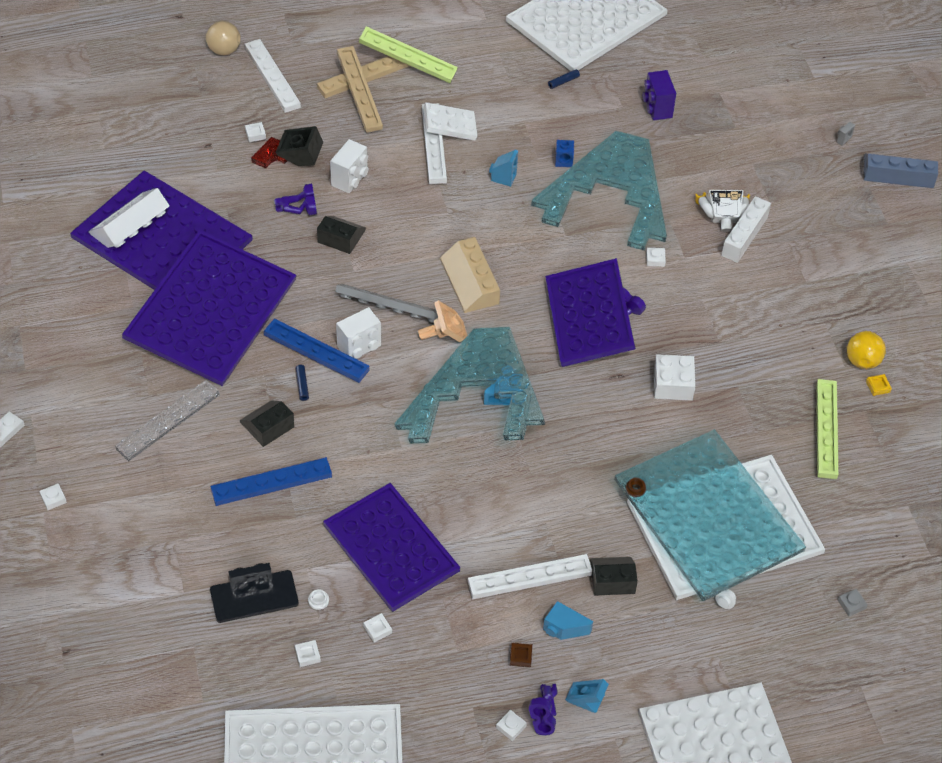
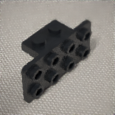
[210,563,299,623]

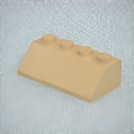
[440,237,500,313]

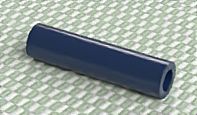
[548,69,580,89]
[295,365,309,401]

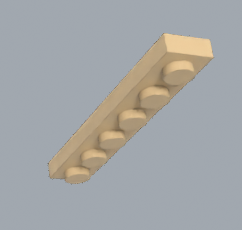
[337,46,383,133]
[317,56,410,99]

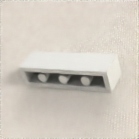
[721,196,771,263]

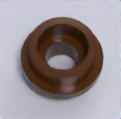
[626,478,646,497]

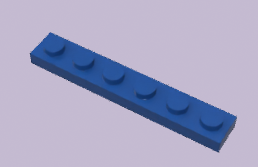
[264,318,370,383]
[210,457,332,506]

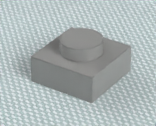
[837,122,855,146]
[838,589,868,616]

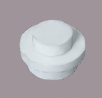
[308,589,329,610]
[715,589,736,609]

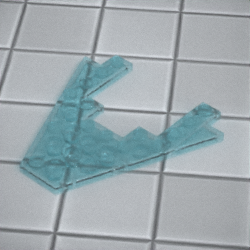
[531,131,667,251]
[395,327,545,444]

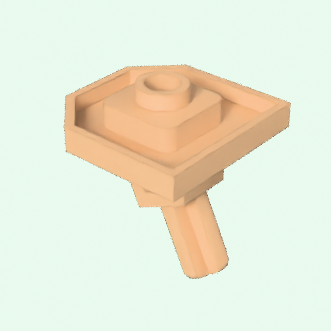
[418,300,468,342]

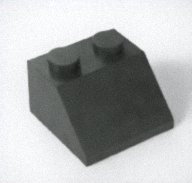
[276,126,323,166]
[317,216,366,254]
[240,400,295,447]
[590,557,638,596]

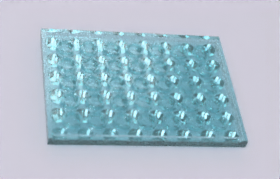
[614,429,806,601]

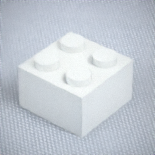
[330,139,369,193]
[336,307,381,359]
[654,354,695,401]

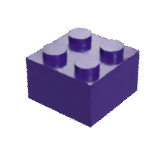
[643,70,677,121]

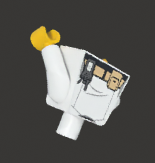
[695,190,750,232]

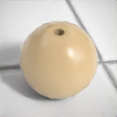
[206,21,241,56]

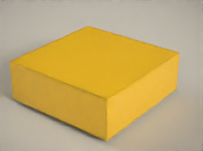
[866,374,892,396]

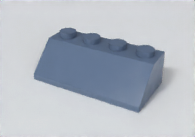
[864,153,938,188]

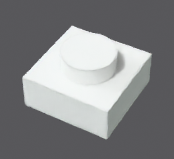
[245,122,266,142]
[646,248,666,267]
[39,484,67,510]
[363,613,392,642]
[295,640,321,667]
[496,710,527,741]

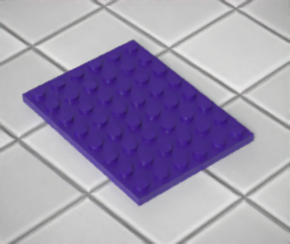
[70,170,253,290]
[122,229,296,386]

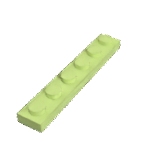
[359,26,458,83]
[816,379,839,479]

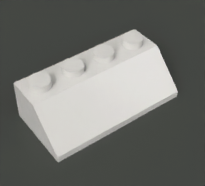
[89,188,169,248]

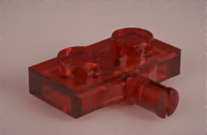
[251,137,287,168]

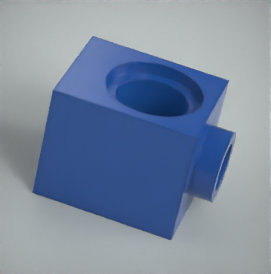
[555,140,574,167]

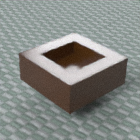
[510,643,533,667]

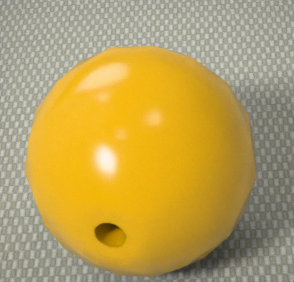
[847,331,886,370]

